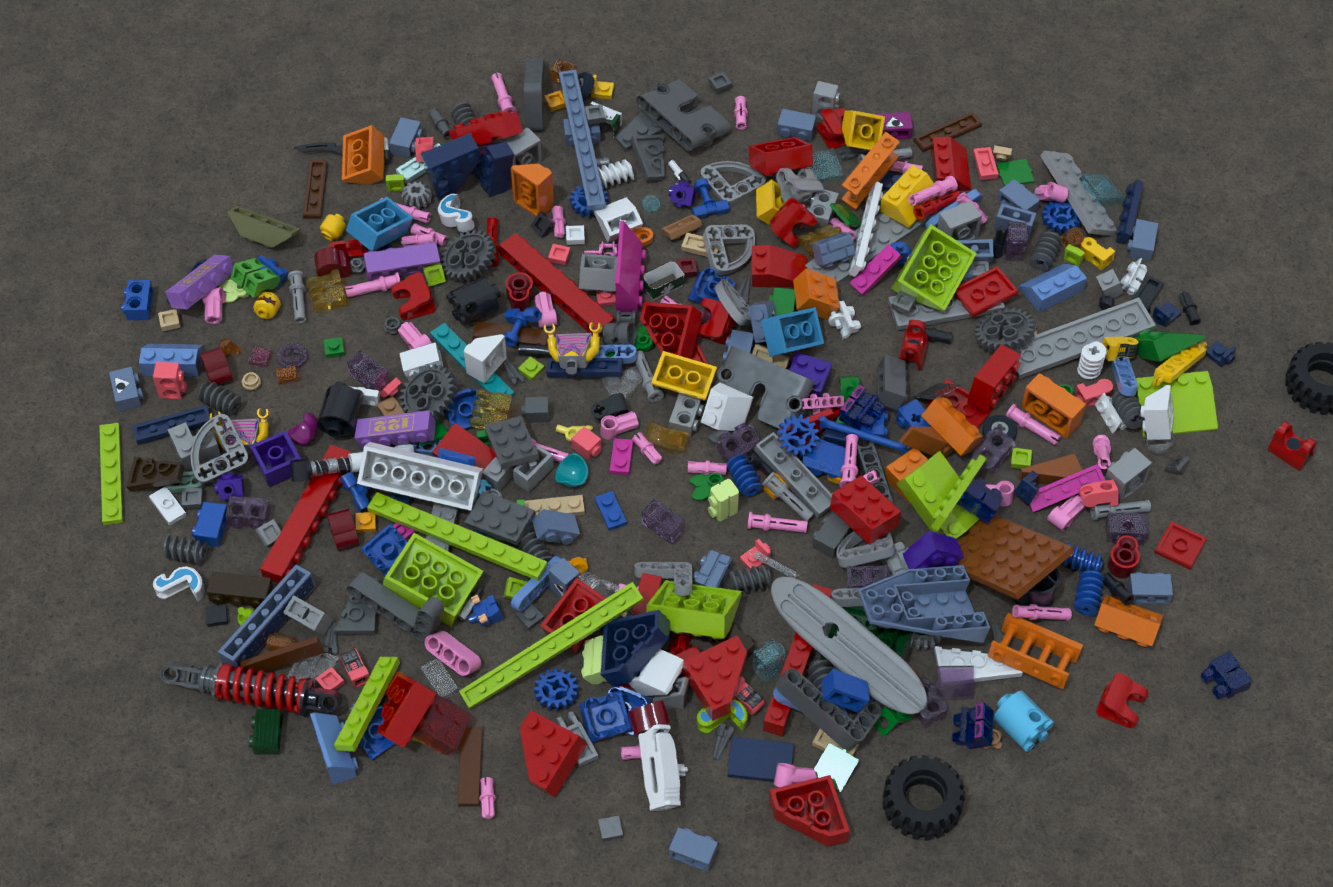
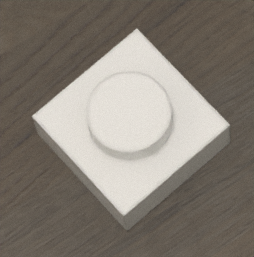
[566,225,585,245]

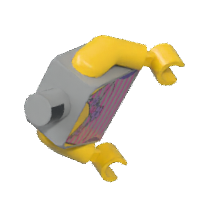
[544,322,603,374]
[210,408,270,462]

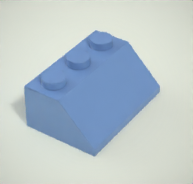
[1018,264,1087,312]
[139,344,204,377]
[310,713,359,785]

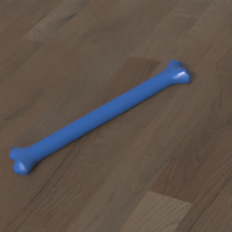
[819,416,909,455]

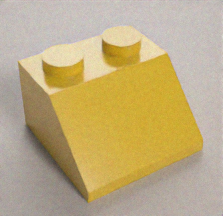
[842,111,885,150]
[756,180,785,225]

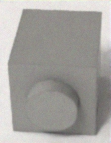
[1096,269,1124,298]

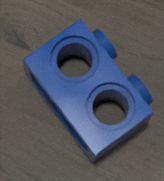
[122,280,153,320]

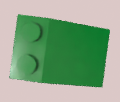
[1134,329,1205,362]

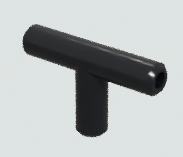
[747,449,775,476]

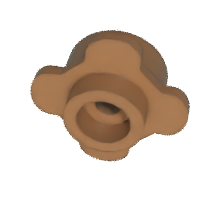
[981,729,1002,750]

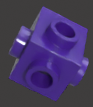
[668,180,697,207]
[215,473,245,502]

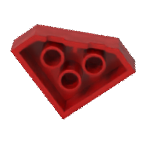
[449,110,523,145]
[640,302,702,359]
[683,636,747,721]
[378,671,437,748]
[520,710,588,798]
[769,775,850,847]

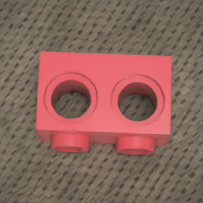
[153,362,187,399]

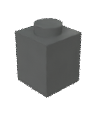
[522,397,549,423]

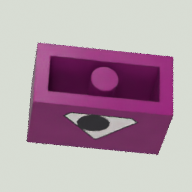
[875,112,913,140]

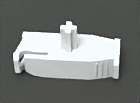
[638,724,688,811]

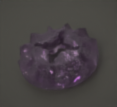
[277,343,307,369]

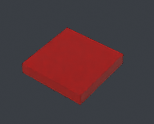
[1154,521,1207,570]

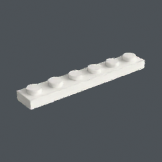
[849,181,883,277]

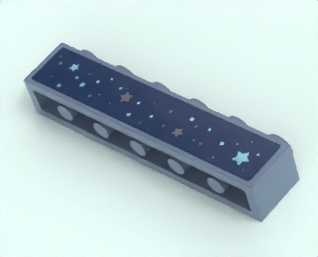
[218,565,316,668]

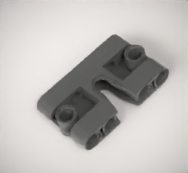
[636,79,731,151]
[714,346,815,429]

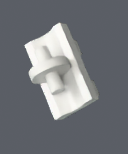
[828,301,861,339]

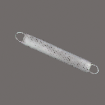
[749,550,801,580]

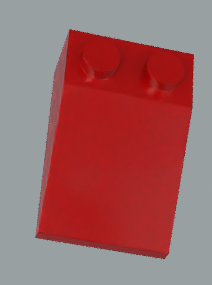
[752,245,807,287]
[541,578,606,654]

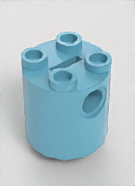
[993,691,1055,752]

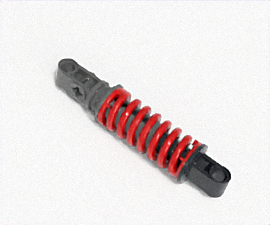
[160,662,343,717]

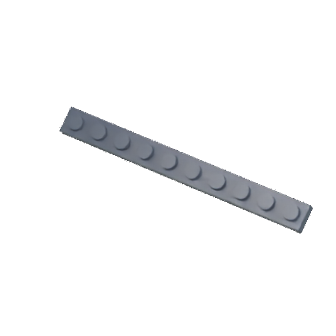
[559,70,606,210]

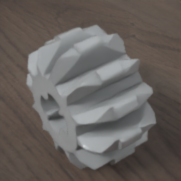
[401,180,432,210]

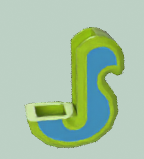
[697,698,747,733]

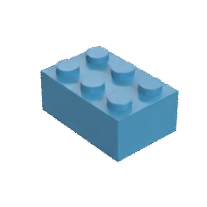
[346,197,413,251]
[761,307,824,356]

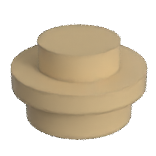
[242,372,261,391]

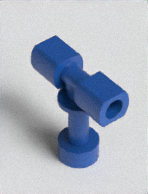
[692,178,730,219]
[504,307,542,347]
[339,472,373,513]

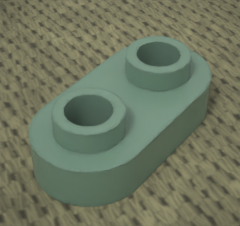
[166,471,206,493]

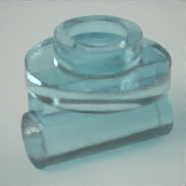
[641,195,660,213]

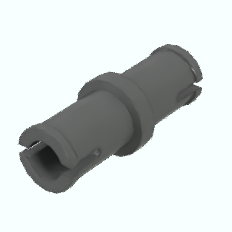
[428,108,451,139]

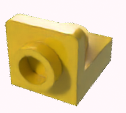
[591,75,614,100]

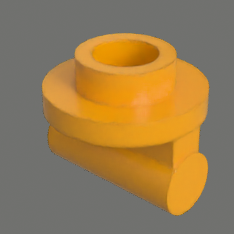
[568,557,588,576]

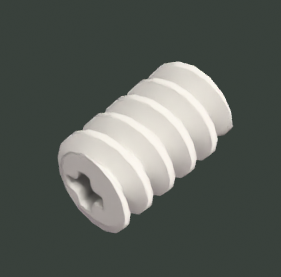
[598,159,634,188]
[1077,341,1106,380]

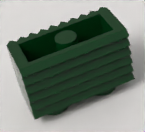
[249,709,283,755]

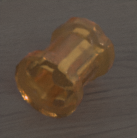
[276,365,298,384]

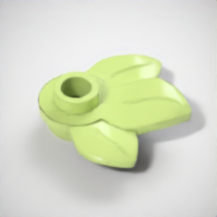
[218,277,250,303]

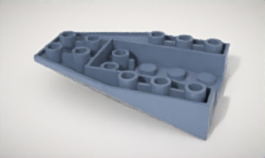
[858,565,990,643]

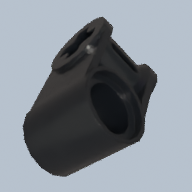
[591,393,630,424]

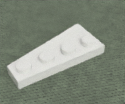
[934,646,1023,686]

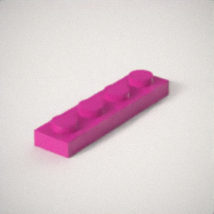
[1029,464,1105,512]

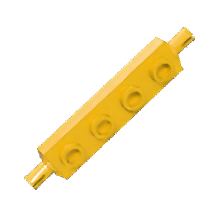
[1153,341,1207,386]

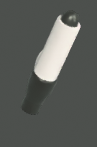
[384,137,391,163]
[668,160,691,184]
[458,587,483,622]

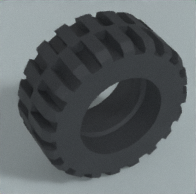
[1285,342,1333,415]
[882,755,965,840]

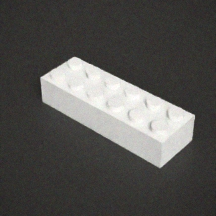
[357,442,483,510]

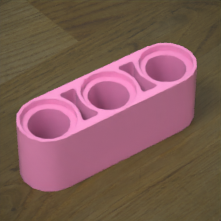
[425,631,481,676]

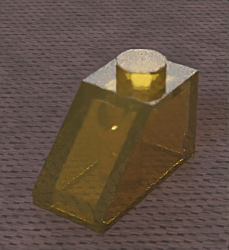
[645,421,688,451]

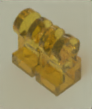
[798,224,842,257]
[307,269,348,312]
[469,390,512,429]

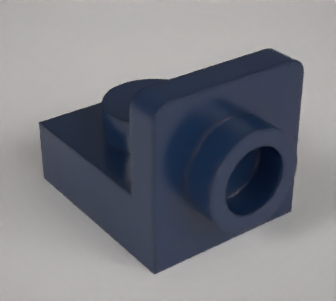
[1152,301,1182,327]
[1205,341,1237,368]
[1014,471,1039,504]

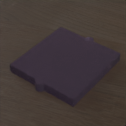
[935,666,975,699]

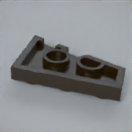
[126,456,185,492]

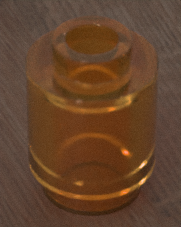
[1061,227,1084,247]
[266,633,297,651]

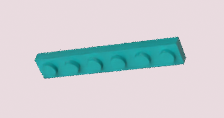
[430,323,514,406]

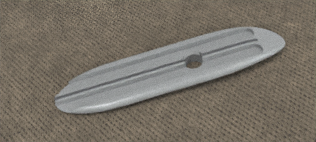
[771,577,927,714]

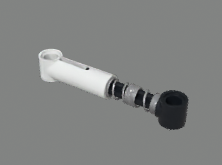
[290,444,414,482]

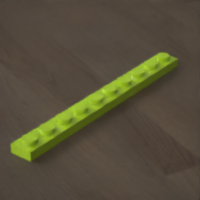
[367,492,548,581]
[459,582,644,710]

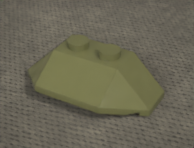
[228,206,301,248]

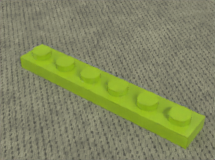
[99,423,123,525]
[931,454,987,531]
[334,657,400,751]

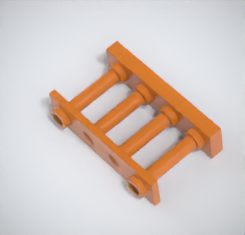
[841,132,900,211]
[987,613,1083,689]

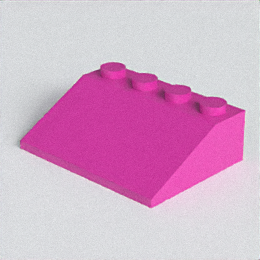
[615,221,646,313]

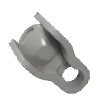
[776,168,824,205]

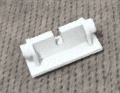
[1120,258,1147,295]
[1095,393,1126,434]

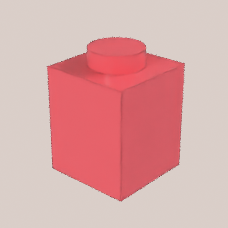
[571,427,602,461]

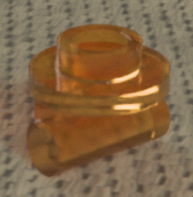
[219,338,242,357]

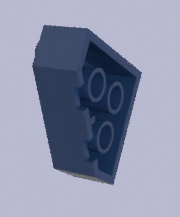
[421,133,481,201]
[473,142,514,197]
[601,610,670,686]

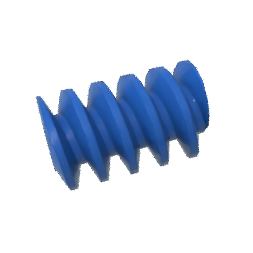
[727,454,764,497]
[1064,542,1104,573]
[1074,571,1105,616]

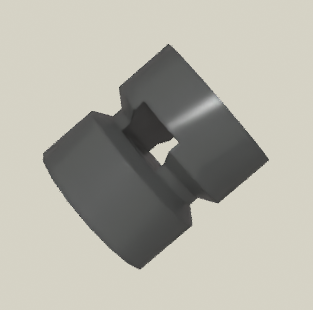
[603,322,637,345]

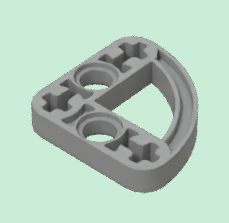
[701,161,766,206]
[703,225,755,275]
[715,279,752,326]
[191,414,248,484]
[837,531,895,568]

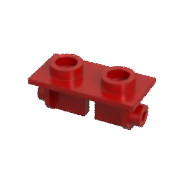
[329,239,367,258]
[667,632,694,656]

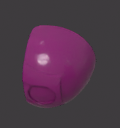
[288,412,318,445]

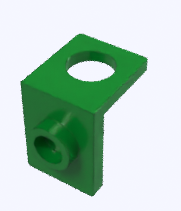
[838,376,860,404]
[874,706,913,737]

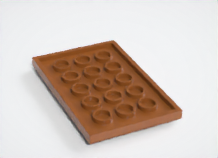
[956,513,1074,600]

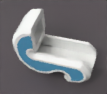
[437,194,475,232]
[153,566,205,601]

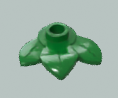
[628,325,654,354]
[689,473,725,501]

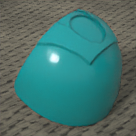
[555,453,588,487]

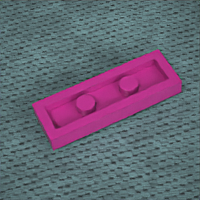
[850,244,902,296]

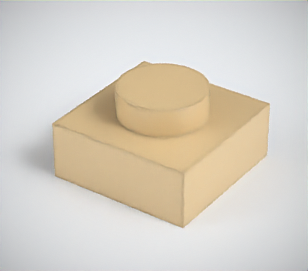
[993,145,1012,161]
[158,309,181,332]

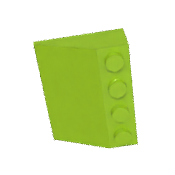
[891,224,977,312]
[1135,371,1218,437]
[896,451,986,539]
[383,533,483,627]
[647,580,742,639]

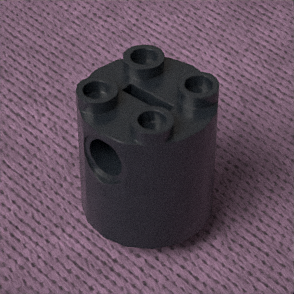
[446,277,501,325]
[317,381,364,438]
[1015,568,1060,607]

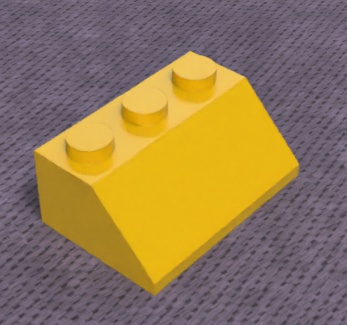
[880,165,939,229]
[651,351,717,401]

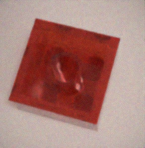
[413,695,472,755]

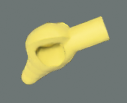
[556,424,593,442]

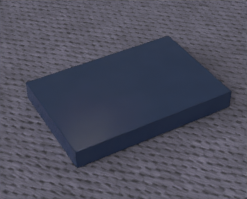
[727,737,794,782]

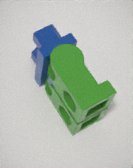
[230,255,288,298]

